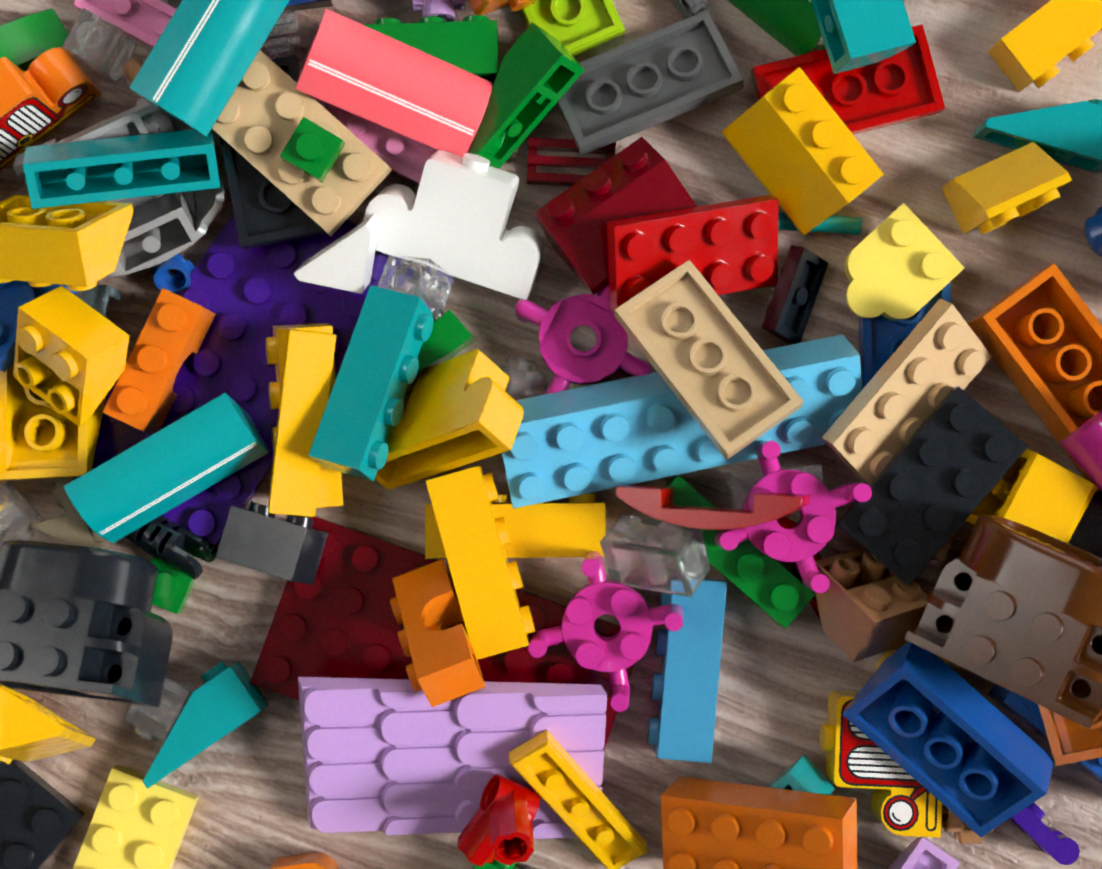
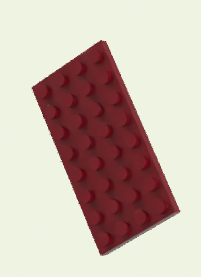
[250,515,635,750]

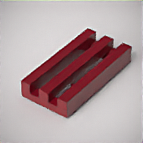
[527,137,616,186]

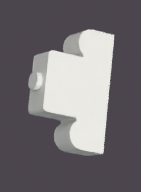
[363,150,544,300]

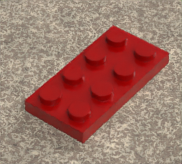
[751,24,945,135]
[607,195,779,313]

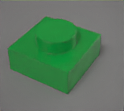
[280,117,345,183]
[151,556,195,614]

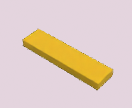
[268,329,336,517]
[508,730,648,869]

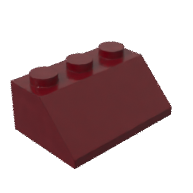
[533,137,697,295]

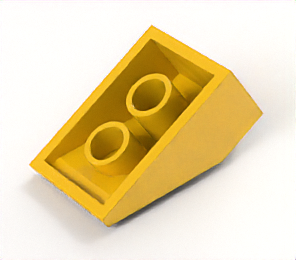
[0,363,106,481]

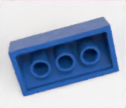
[842,642,1054,837]

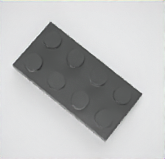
[556,10,744,156]

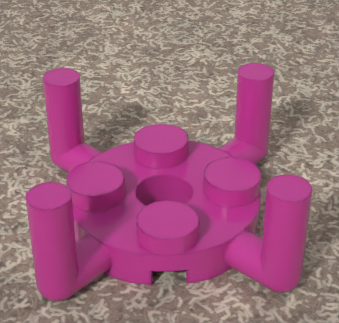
[515,285,652,395]
[714,441,872,593]
[528,551,683,712]

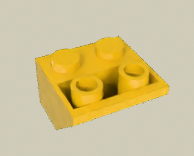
[941,142,1072,236]
[13,285,130,427]
[964,449,1098,543]

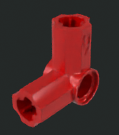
[458,774,540,867]

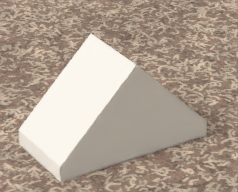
[293,214,380,294]

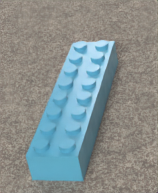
[501,334,862,509]

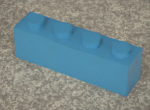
[647,575,727,763]

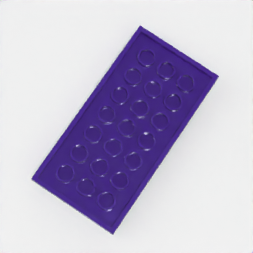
[92,213,413,547]

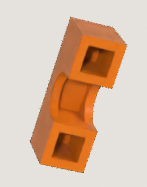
[103,288,216,434]
[390,559,486,707]

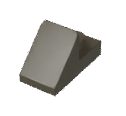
[32,477,109,550]

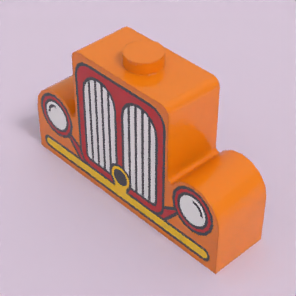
[0,47,102,171]

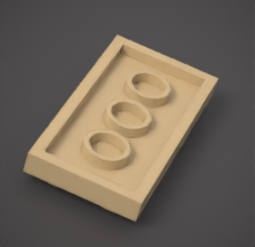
[212,50,392,236]
[614,260,804,460]
[822,299,992,485]

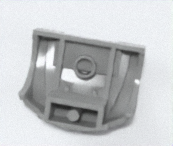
[13,98,224,277]

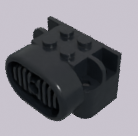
[0,540,173,707]

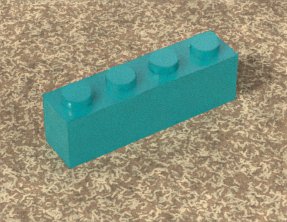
[22,129,221,209]
[308,285,433,482]

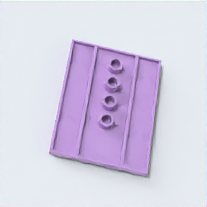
[298,677,607,839]

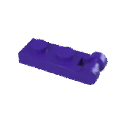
[1010,803,1080,865]

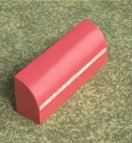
[295,8,493,157]

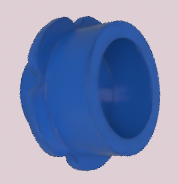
[150,253,195,294]

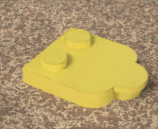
[844,203,965,321]

